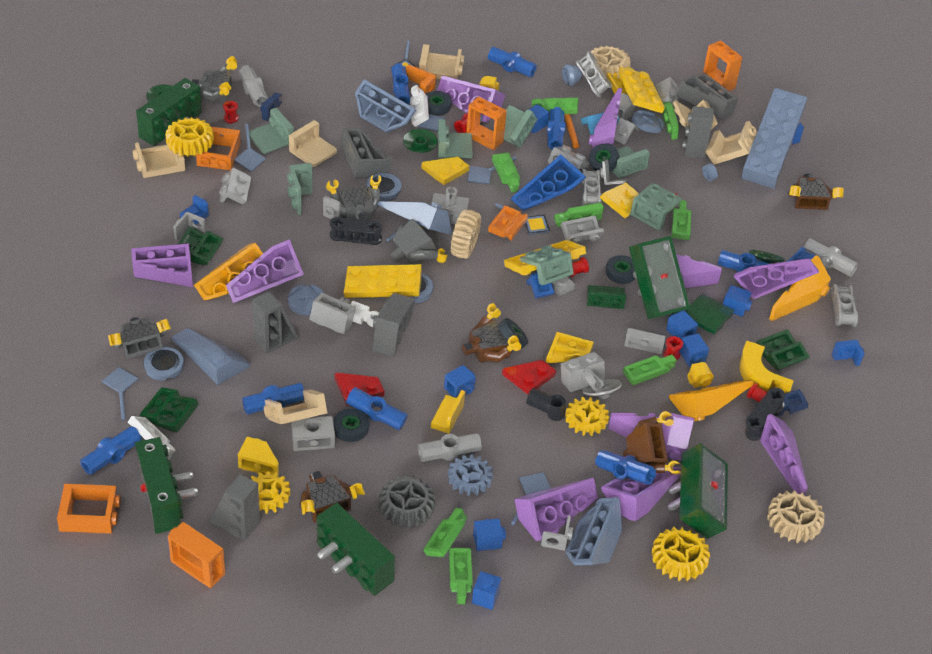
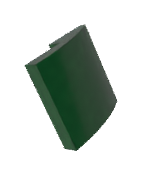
[177,226,224,265]
[685,294,734,335]
[756,329,810,371]
[140,387,199,433]

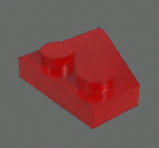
[502,360,556,395]
[334,373,385,406]

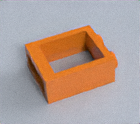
[703,40,743,91]
[466,96,507,150]
[196,126,241,170]
[57,484,121,533]
[168,522,225,589]

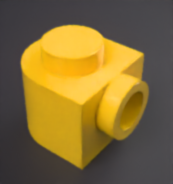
[479,76,500,91]
[688,362,714,388]

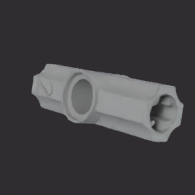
[239,65,268,107]
[804,238,858,277]
[418,433,482,462]

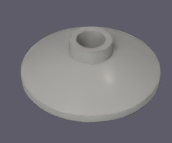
[583,379,622,399]

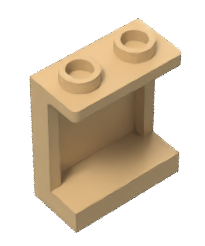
[419,44,464,80]
[706,121,757,165]
[132,143,185,178]
[264,389,327,424]

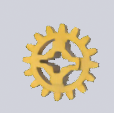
[565,397,609,436]
[251,471,291,514]

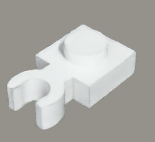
[350,301,379,327]

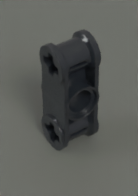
[330,217,382,245]
[745,388,785,441]

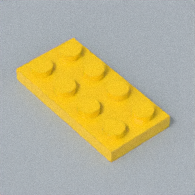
[618,66,665,113]
[504,240,586,275]
[344,264,422,298]

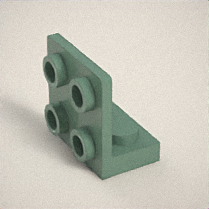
[493,105,538,148]
[249,108,294,154]
[437,119,473,158]
[603,146,650,179]
[287,163,312,215]
[630,183,682,231]
[520,246,574,285]

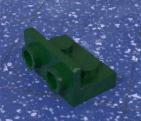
[587,285,626,309]

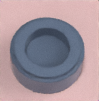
[702,163,718,181]

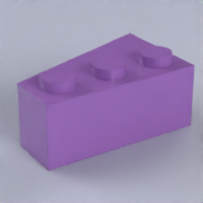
[131,244,193,287]

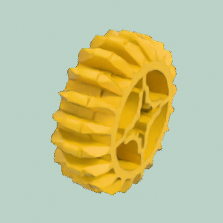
[166,117,214,157]
[651,526,710,582]

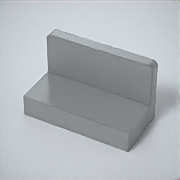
[655,77,679,109]
[624,328,666,355]

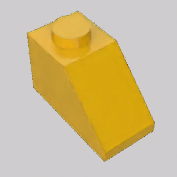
[238,437,279,476]

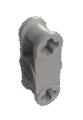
[576,51,612,98]
[581,169,602,206]
[830,284,858,327]

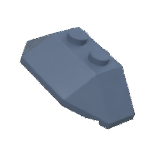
[355,79,416,133]
[565,497,622,566]

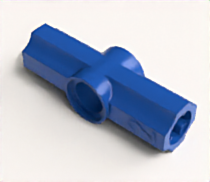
[488,47,537,78]
[391,63,410,104]
[547,107,565,150]
[717,250,769,273]
[242,383,304,415]
[346,387,408,431]
[80,426,142,475]
[595,450,656,485]

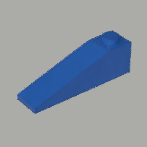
[511,154,586,211]

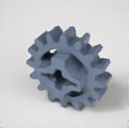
[448,454,493,496]

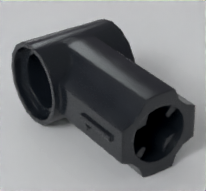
[526,388,566,421]

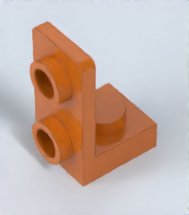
[406,64,436,94]

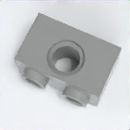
[291,416,335,451]

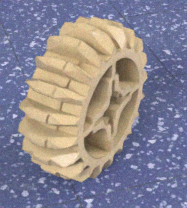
[591,45,630,78]
[450,209,481,259]
[767,490,825,543]

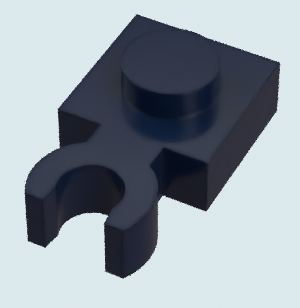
[260,92,282,121]
[779,389,809,416]

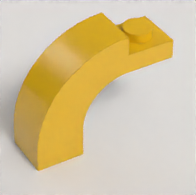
[739,341,794,394]

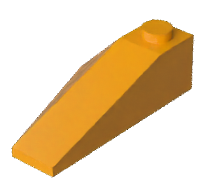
[194,242,263,301]
[769,255,831,321]
[669,380,754,421]

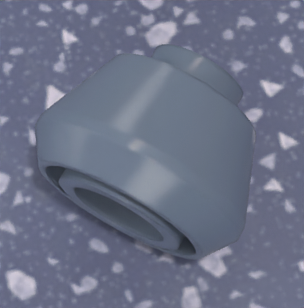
[562,64,582,86]

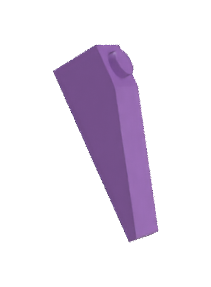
[226,239,304,303]
[676,254,722,288]
[514,478,598,541]

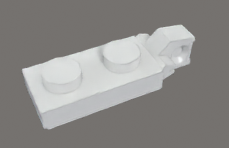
[410,85,429,127]
[128,416,175,460]

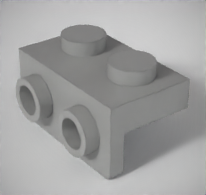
[548,145,590,171]
[219,167,251,205]
[560,216,604,244]

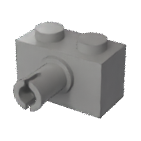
[432,187,469,224]
[309,293,356,334]
[561,352,605,392]

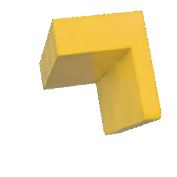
[431,390,465,434]

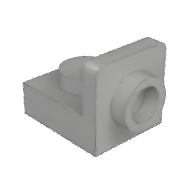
[551,277,575,296]

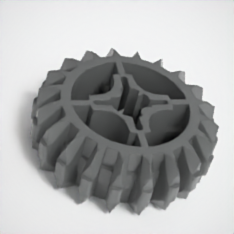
[378,475,436,528]

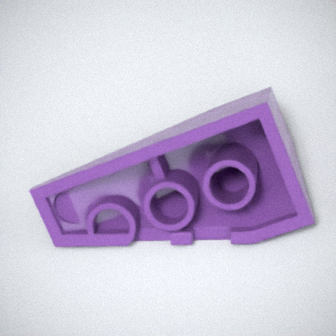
[437,76,505,122]
[589,88,622,150]
[734,258,819,300]
[608,413,694,461]
[760,414,808,496]
[602,464,681,521]

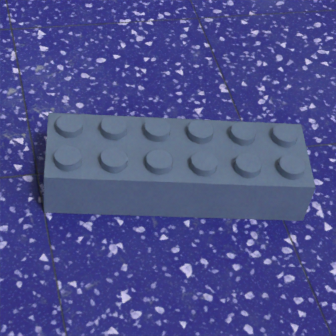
[742,88,808,189]

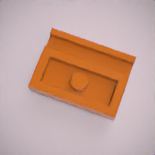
[488,206,528,241]

